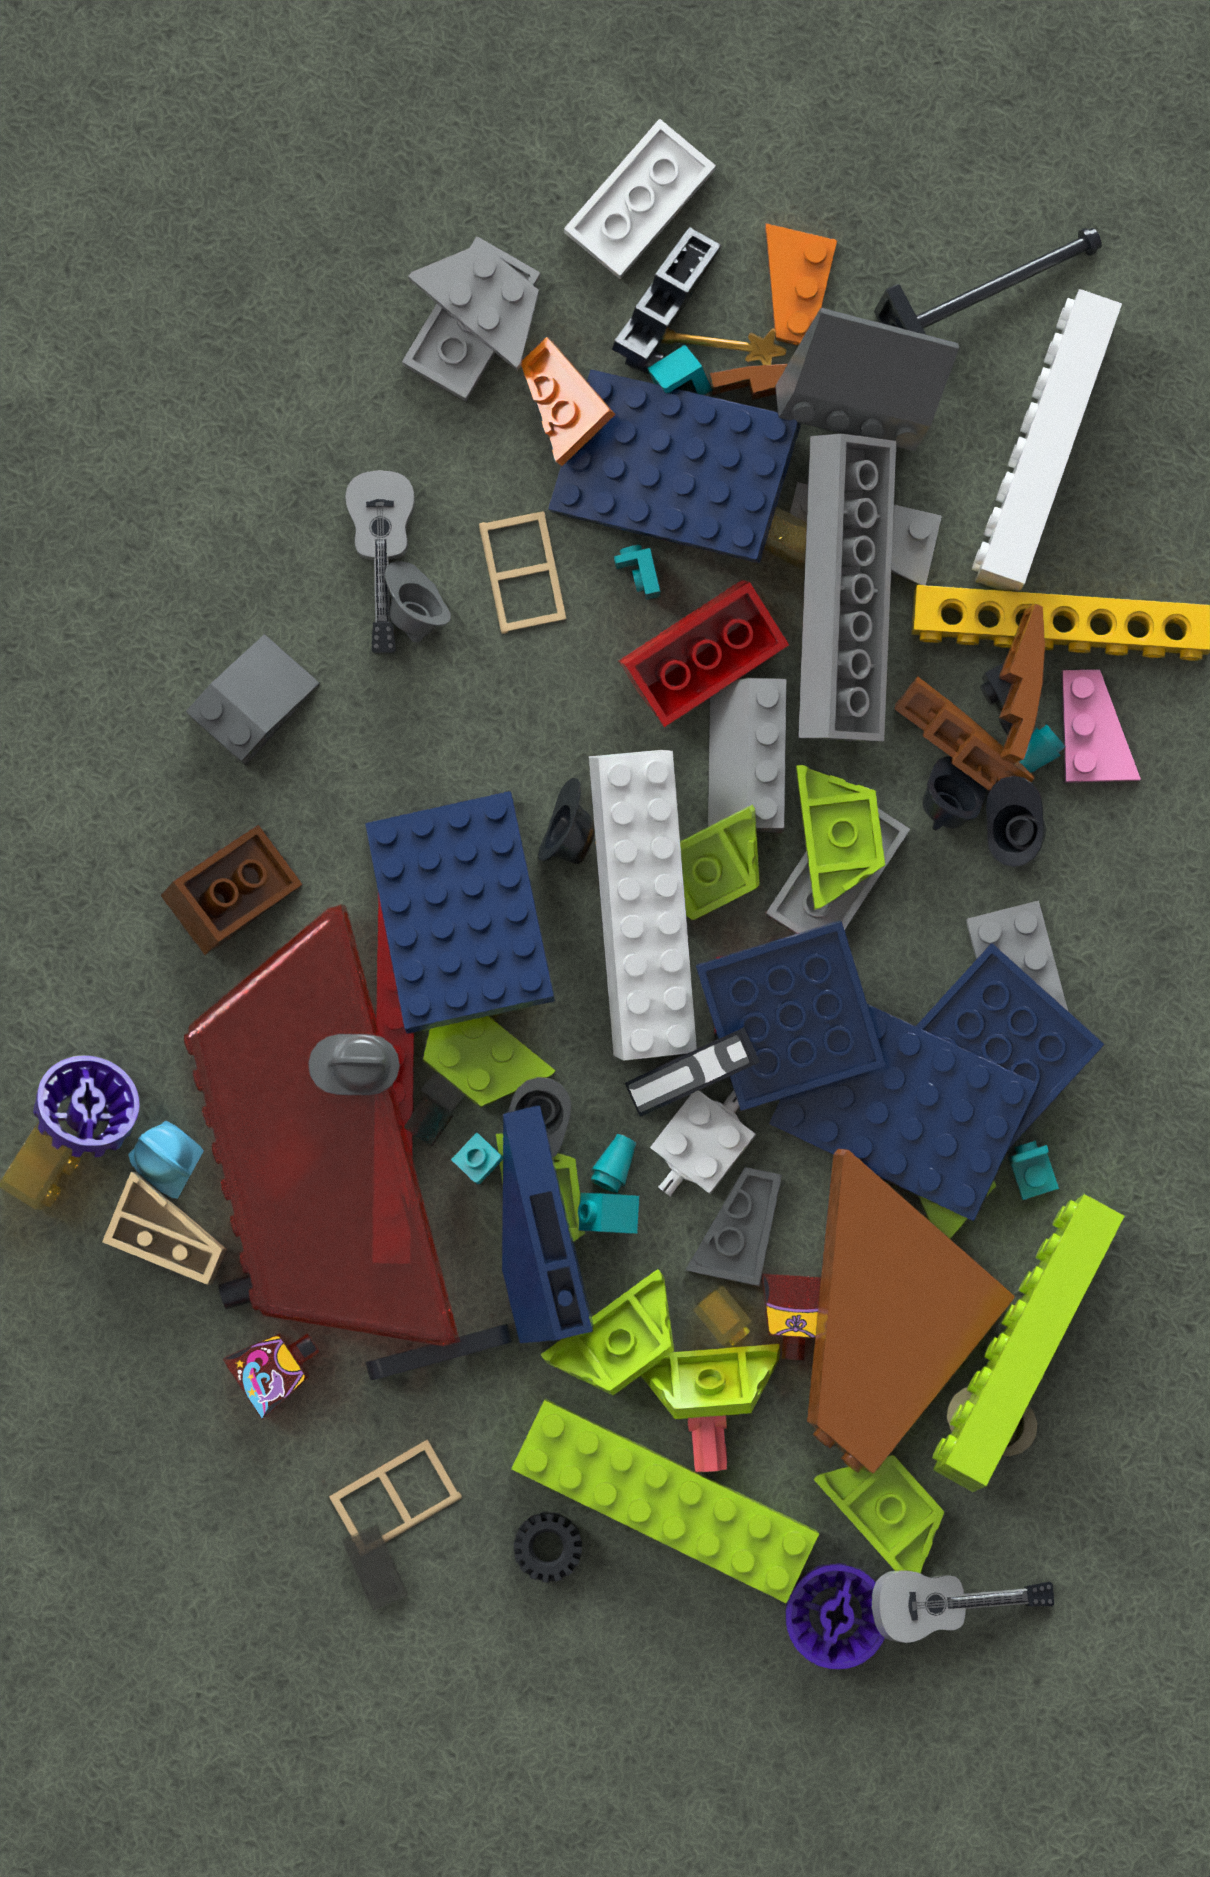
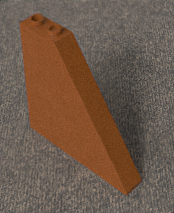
[807,1149,1015,1474]

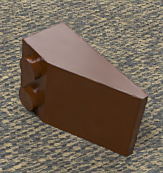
[160,825,303,955]

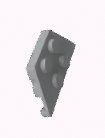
[408,243,539,371]

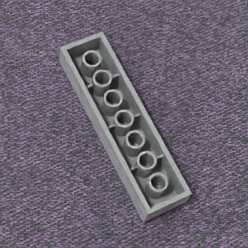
[798,434,896,741]

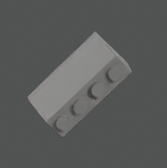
[708,678,786,833]

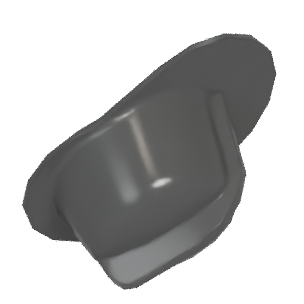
[384,561,451,643]
[308,1034,400,1095]
[509,1077,571,1157]

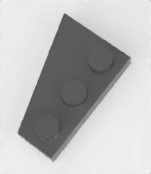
[686,1167,782,1286]

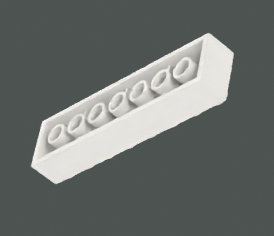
[972,289,1122,592]
[589,750,697,1060]

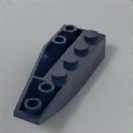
[502,1105,593,1343]

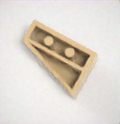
[102,1172,227,1285]

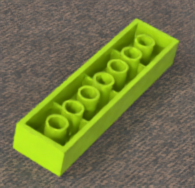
[932,1194,1125,1492]
[511,1398,819,1603]

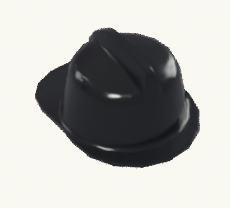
[922,756,986,831]
[986,776,1046,867]
[538,778,594,864]

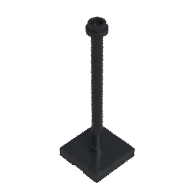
[874,228,1102,335]

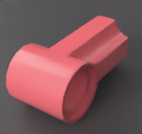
[688,1415,727,1472]

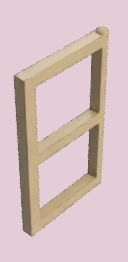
[479,511,566,634]
[329,1439,462,1556]

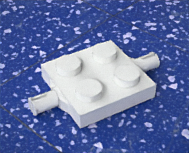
[650,1090,756,1197]

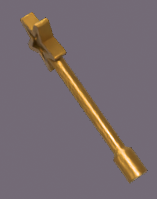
[661,329,786,365]

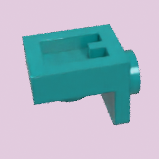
[614,545,661,600]
[451,1133,503,1184]
[1008,1140,1059,1200]

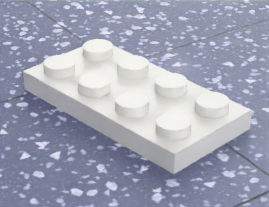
[564,119,716,279]

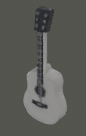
[345,470,415,654]
[872,1570,1054,1643]

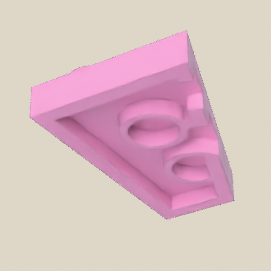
[1061,670,1141,783]

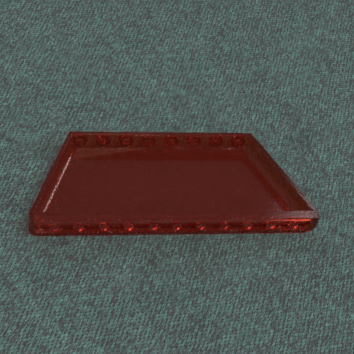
[184,904,460,1346]

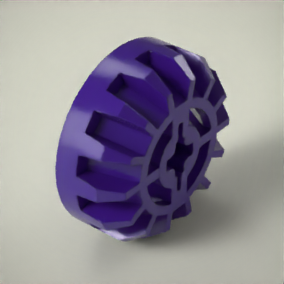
[33,1056,139,1158]
[785,1563,885,1669]

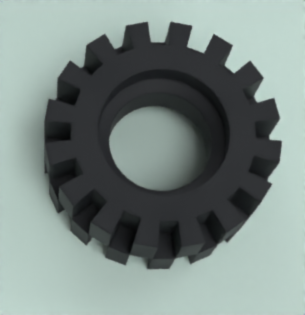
[514,1512,582,1583]

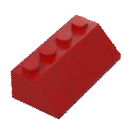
[618,580,789,727]

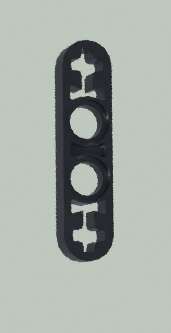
[365,1324,512,1381]

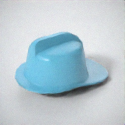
[128,1121,204,1199]

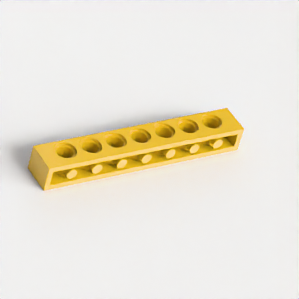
[911,585,1210,661]

